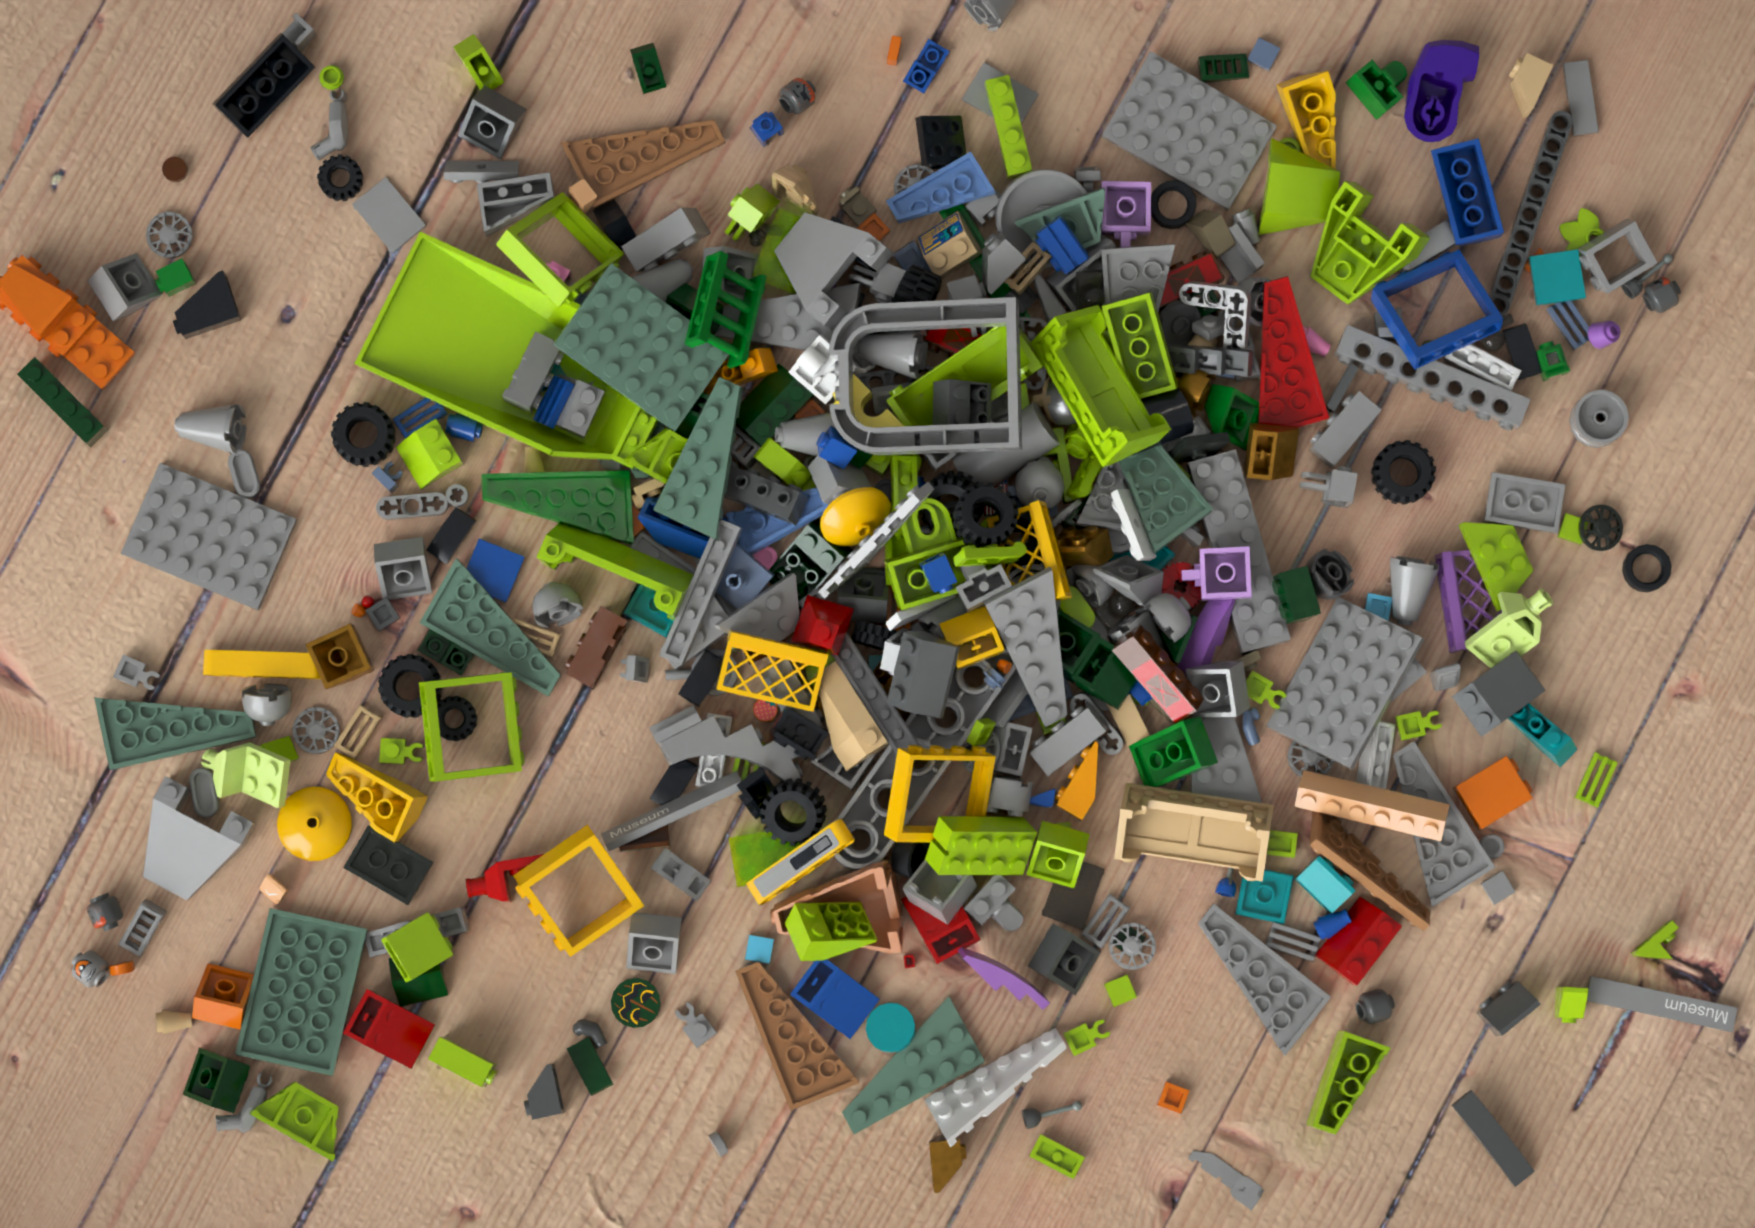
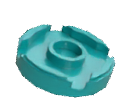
[866,1003,916,1053]

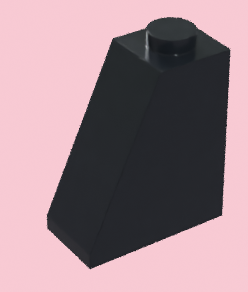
[173,270,241,339]

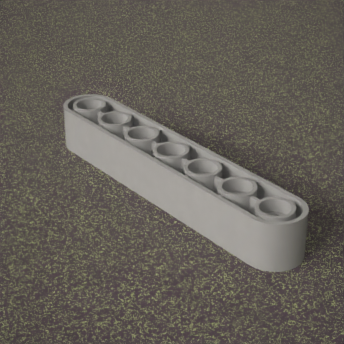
[834,564,1061,871]

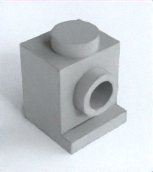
[965,190,1001,228]

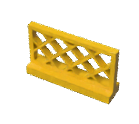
[986,500,1072,601]
[716,630,828,712]

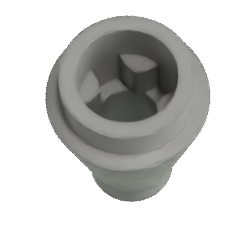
[1232,208,1261,245]

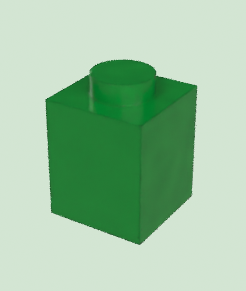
[155,258,196,297]

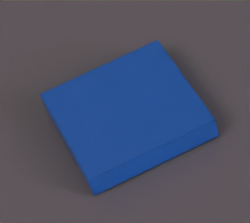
[466,539,525,603]

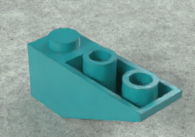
[1507,703,1577,768]

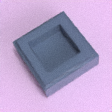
[1247,38,1280,71]

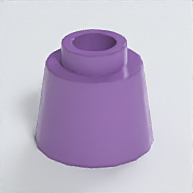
[1588,321,1621,349]

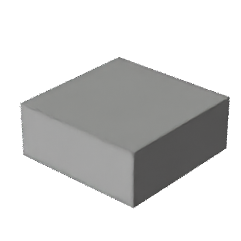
[1481,871,1515,905]

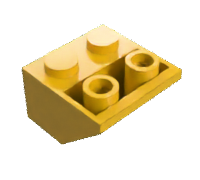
[939,606,1004,670]

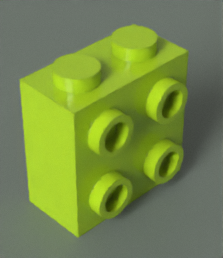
[381,912,453,983]

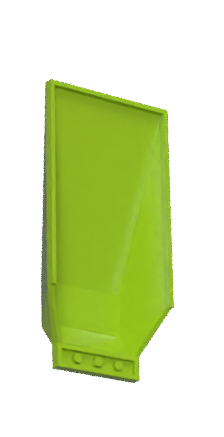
[354,231,658,470]

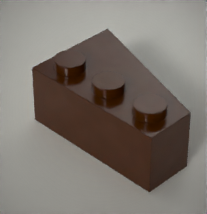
[565,606,629,689]

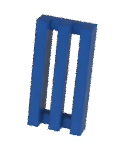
[533,375,575,429]
[393,398,448,439]

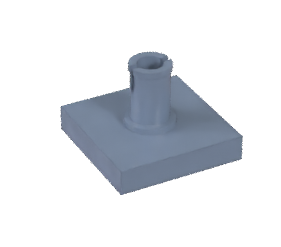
[716,543,775,609]

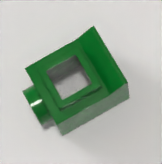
[1536,341,1570,382]

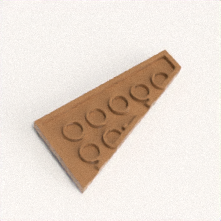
[735,962,860,1111]

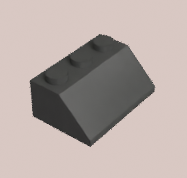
[887,631,960,718]

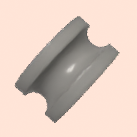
[446,484,469,507]

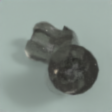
[748,223,783,247]

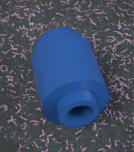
[445,413,483,442]

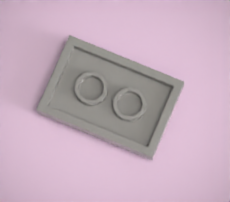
[1483,472,1565,534]

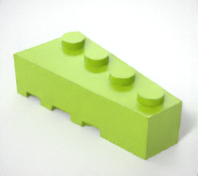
[1306,1030,1391,1135]

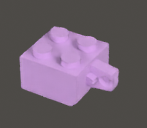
[1100,181,1151,248]
[1181,546,1252,601]

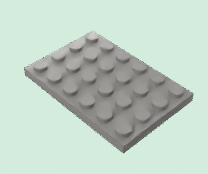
[1101,51,1277,210]
[121,463,297,611]
[1267,597,1424,770]

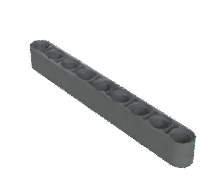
[1489,111,1573,317]

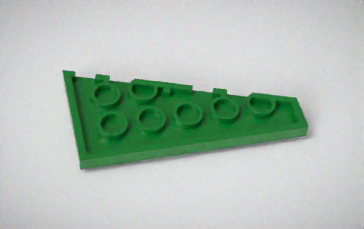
[481,470,634,545]

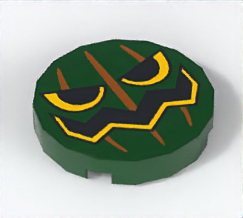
[611,978,661,1028]

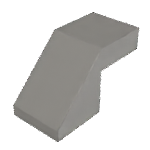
[651,848,711,901]

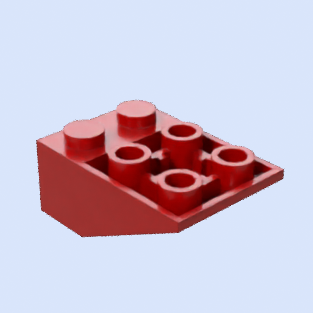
[901,896,981,965]
[343,989,435,1069]

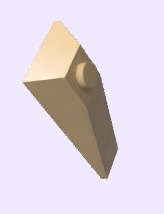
[772,164,818,216]
[815,661,889,771]

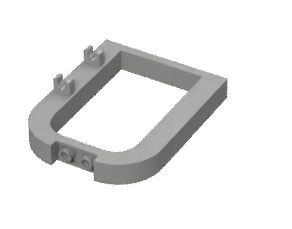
[829,297,1022,455]

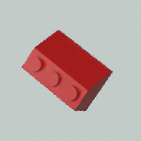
[1315,897,1402,986]

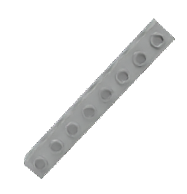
[1334,325,1531,431]

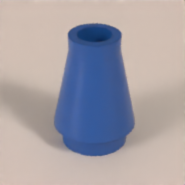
[1313,909,1352,940]

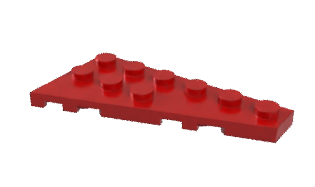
[1258,276,1329,427]

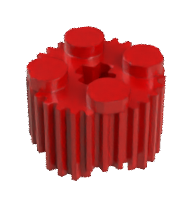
[1161,562,1202,611]

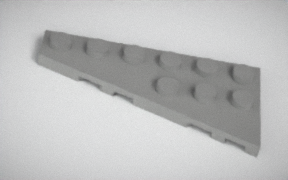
[983,567,1067,727]

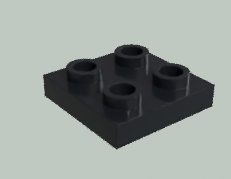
[915,116,967,169]

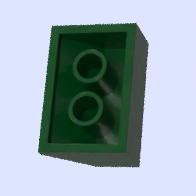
[736,363,814,447]

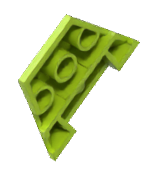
[1258,138,1341,235]

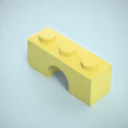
[832,374,903,428]

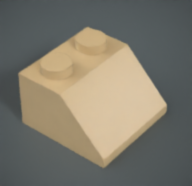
[1509,53,1553,119]

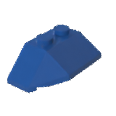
[638,497,730,559]

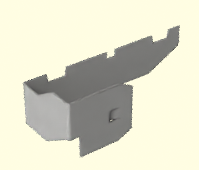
[1188,1151,1264,1211]

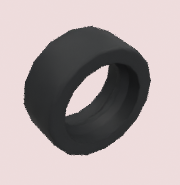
[1151,180,1197,229]
[1622,544,1672,593]
[891,842,930,878]

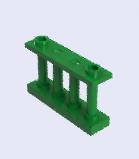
[684,251,767,369]

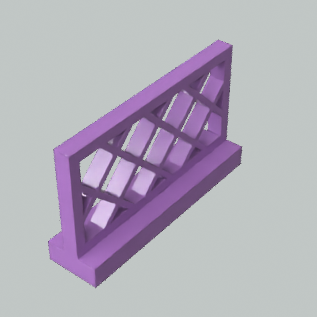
[1435,550,1502,653]

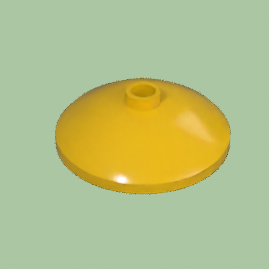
[820,487,891,546]
[277,786,352,861]

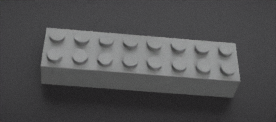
[1186,449,1291,655]

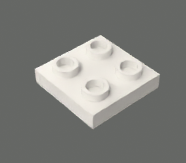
[789,334,858,404]

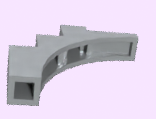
[658,715,804,809]

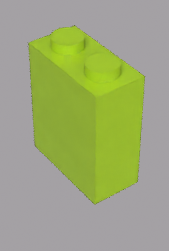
[428,1037,498,1087]

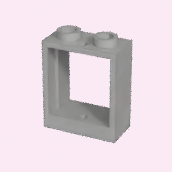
[1578,219,1657,294]

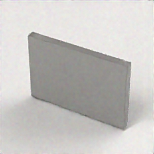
[962,63,1039,124]
[352,177,426,253]

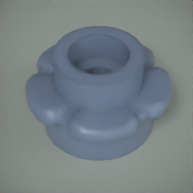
[983,667,1006,689]

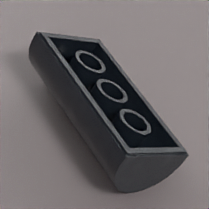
[212,33,315,138]
[1126,388,1194,458]

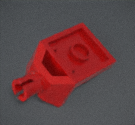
[466,854,544,903]

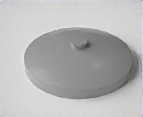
[995,169,1087,268]

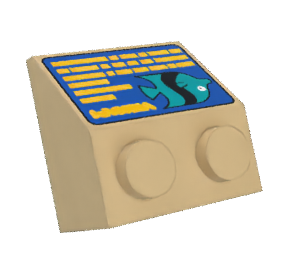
[917,211,982,279]

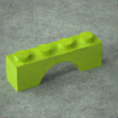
[984,75,1032,179]

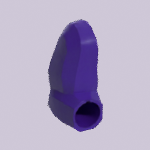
[1404,40,1480,142]

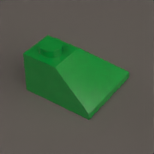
[1205,384,1259,450]

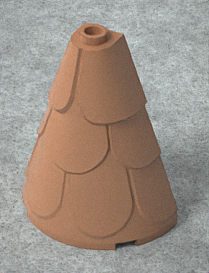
[770,860,903,954]

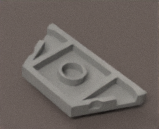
[715,573,800,641]

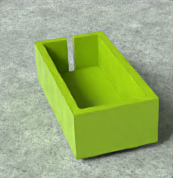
[925,816,1037,875]

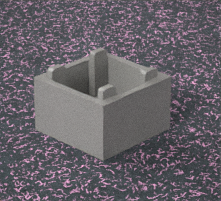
[903,860,977,925]

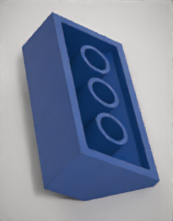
[1431,138,1504,245]

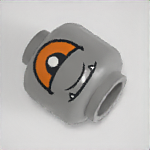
[72,951,110,988]

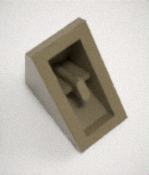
[1185,209,1236,259]

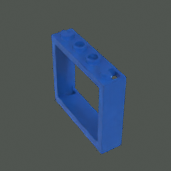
[1371,249,1503,370]

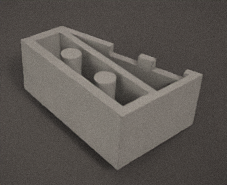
[477,172,555,237]
[621,207,711,272]
[502,332,565,414]

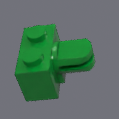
[1345,60,1407,120]

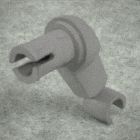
[310,89,348,160]
[216,1072,272,1133]

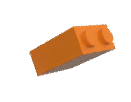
[1453,756,1533,830]

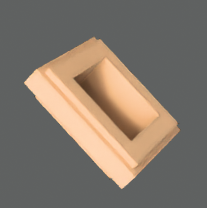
[568,179,597,215]
[260,875,289,904]

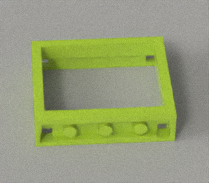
[496,192,624,308]
[419,672,525,782]

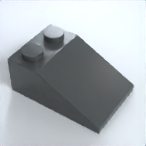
[1452,650,1546,737]

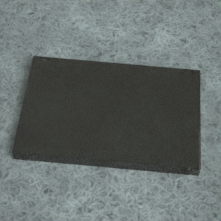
[1042,861,1105,930]

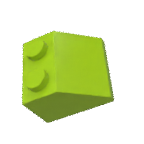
[396,419,464,490]
[1026,821,1090,888]

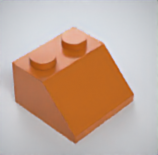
[192,963,254,1030]

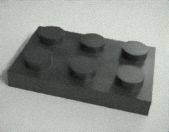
[343,825,434,905]

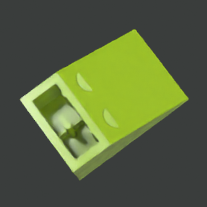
[785,902,877,961]

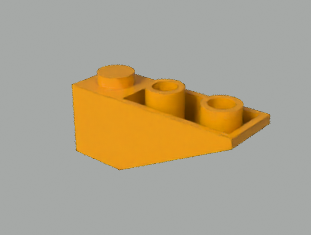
[703,348,778,395]
[1055,741,1098,821]

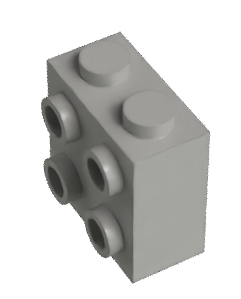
[808,454,871,505]

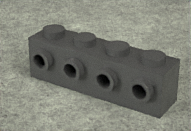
[724,461,808,526]

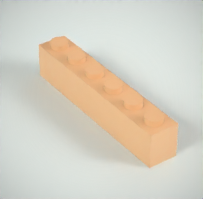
[1295,770,1450,841]

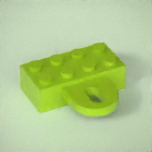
[1102,291,1178,399]
[884,497,992,610]

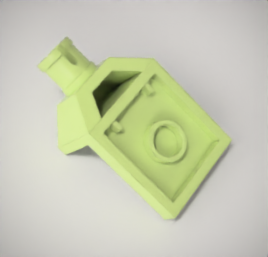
[1465,588,1553,668]
[201,742,291,808]

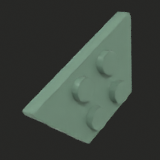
[1015,187,1106,258]

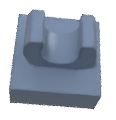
[372,462,403,493]

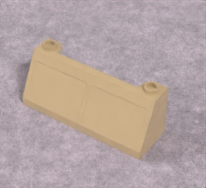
[1114,783,1274,882]

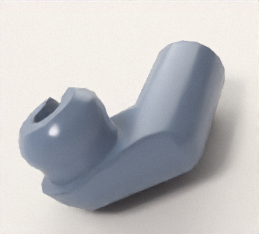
[1243,707,1260,745]

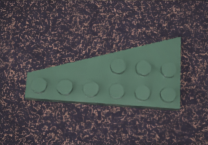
[653,377,743,541]
[1119,445,1213,554]
[420,558,561,696]
[94,697,257,770]
[842,996,985,1134]

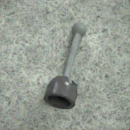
[1621,254,1673,299]
[1022,1101,1082,1129]

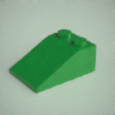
[1129,716,1218,788]

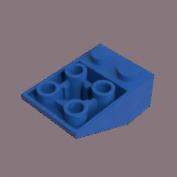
[790,959,880,1039]

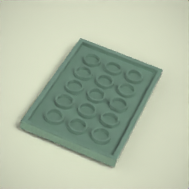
[553,263,729,432]
[235,908,368,1076]

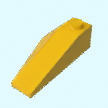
[1276,71,1336,169]
[326,752,428,842]

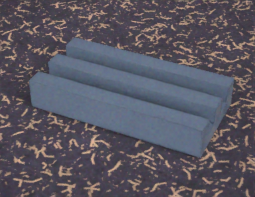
[1546,301,1589,351]

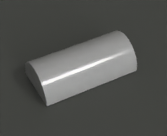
[953,402,1060,487]

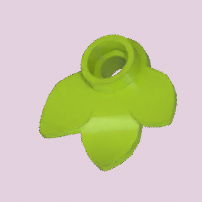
[1559,208,1604,257]

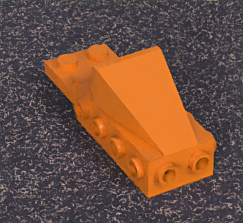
[0,255,136,390]

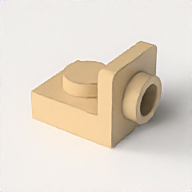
[631,479,665,509]

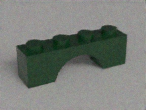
[17,357,108,447]

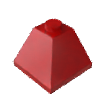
[791,595,854,656]

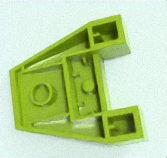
[1310,181,1430,305]

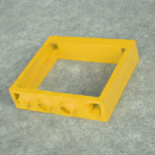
[884,745,996,843]
[513,824,644,957]

